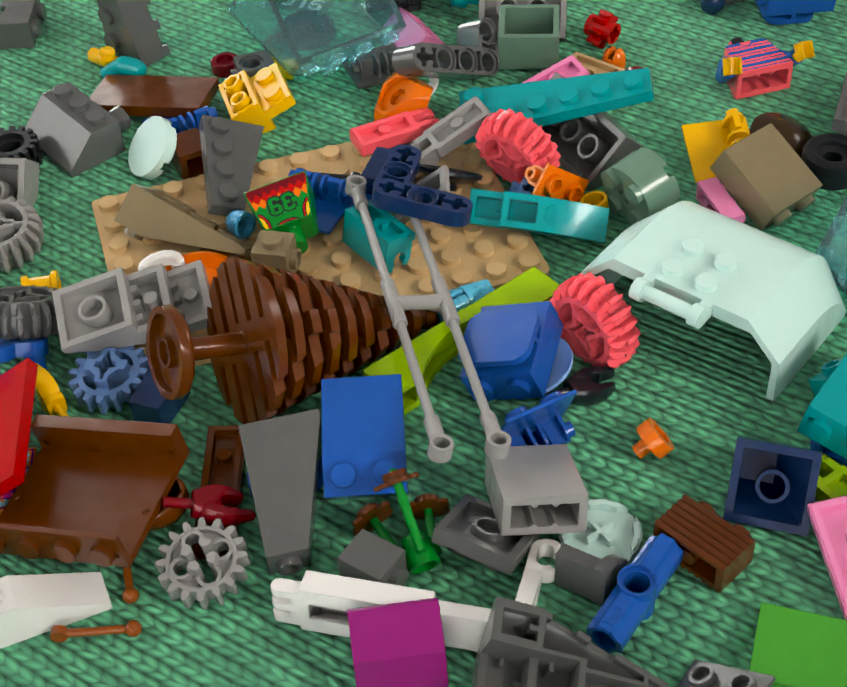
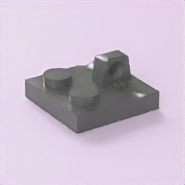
[431,494,540,575]

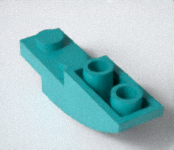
[469,188,610,243]

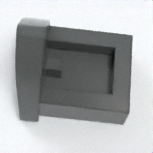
[555,543,628,606]

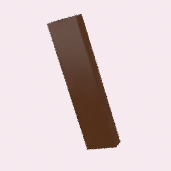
[192,425,246,560]

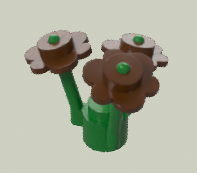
[352,468,450,575]

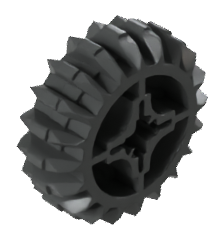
[0,285,59,341]

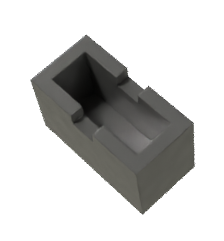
[0,0,47,49]

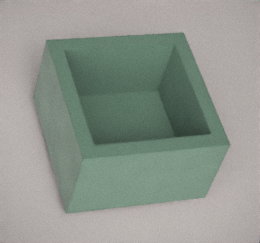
[498,4,559,70]

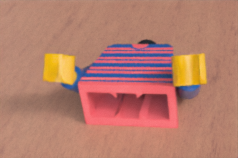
[715,37,815,100]

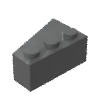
[97,0,171,67]

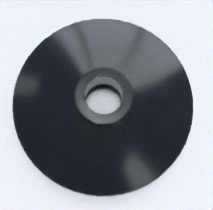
[419,164,483,192]

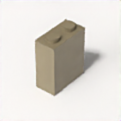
[710,123,823,230]

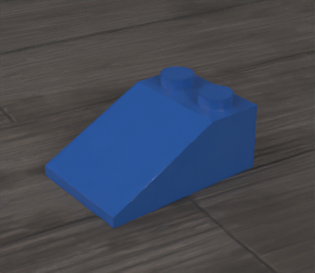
[321,374,409,500]

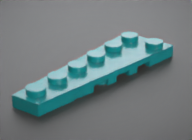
[459,68,655,145]

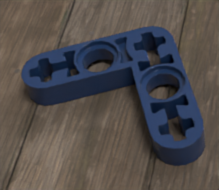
[371,144,473,227]

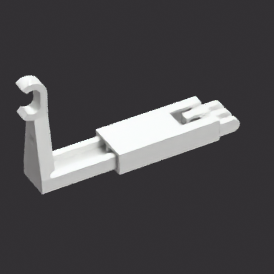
[271,539,561,652]

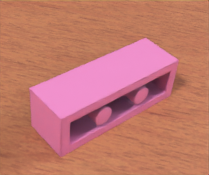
[696,177,746,223]

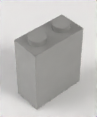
[484,444,589,536]

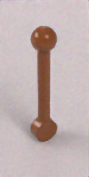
[122,567,139,604]
[50,620,142,642]

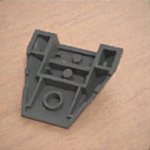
[472,596,668,687]

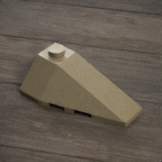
[114,184,253,256]

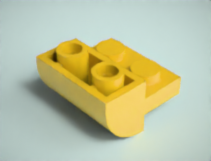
[218,62,297,133]

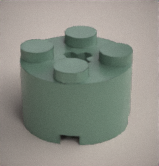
[600,147,680,226]

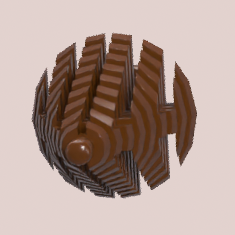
[146,257,438,424]

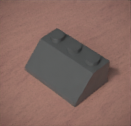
[25,81,126,178]

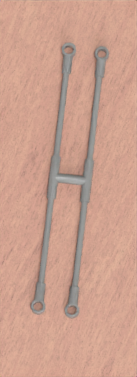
[345,175,511,463]

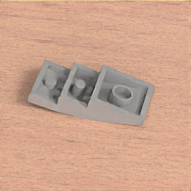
[52,260,212,354]

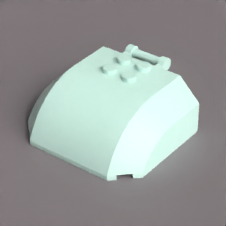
[581,201,846,401]

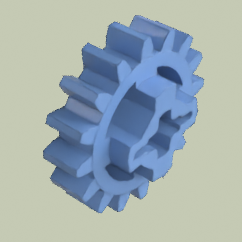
[68,346,150,414]

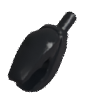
[544,366,615,405]

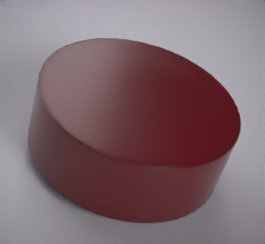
[210,52,238,78]

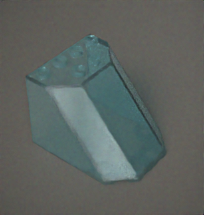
[229,0,406,76]

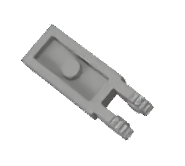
[410,96,492,166]

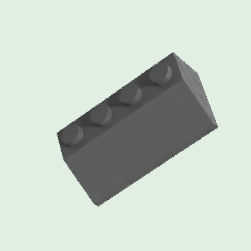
[542,72,644,192]

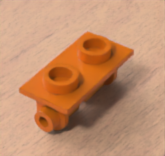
[525,163,589,202]

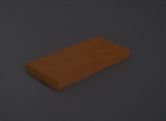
[89,74,220,118]

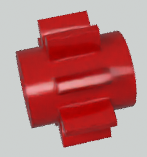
[584,9,621,49]

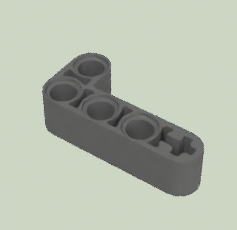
[392,17,499,80]

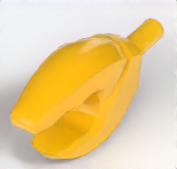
[35,363,69,417]

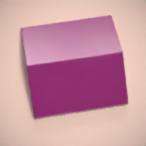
[347,597,449,687]

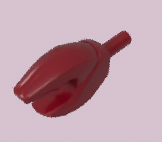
[162,484,256,526]

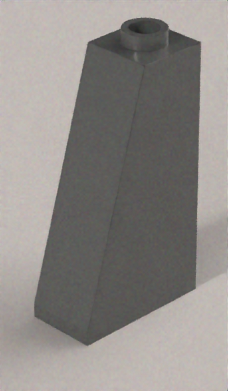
[238,408,322,575]

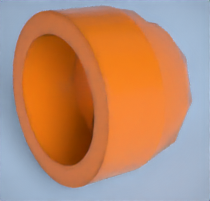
[602,46,626,69]

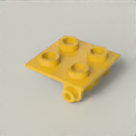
[681,108,750,183]

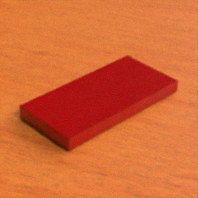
[0,358,38,497]

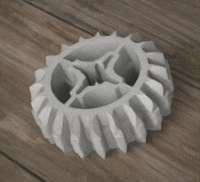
[0,195,44,274]

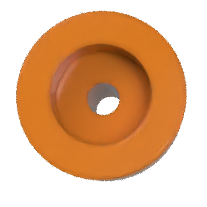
[632,417,675,459]

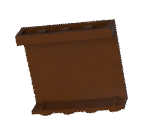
[0,414,190,568]

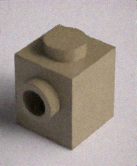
[250,230,302,273]

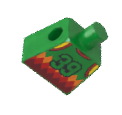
[244,171,319,254]

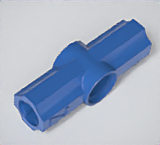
[586,533,684,654]

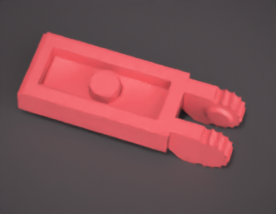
[349,107,440,157]

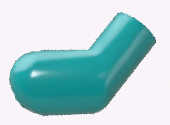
[100,55,147,78]

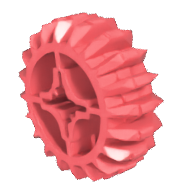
[475,108,561,184]
[549,272,641,369]

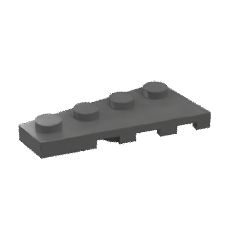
[199,114,264,217]

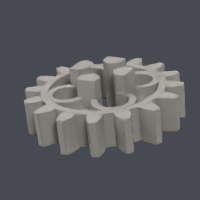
[155,517,251,610]

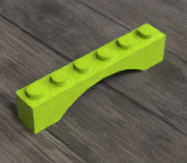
[363,266,559,415]

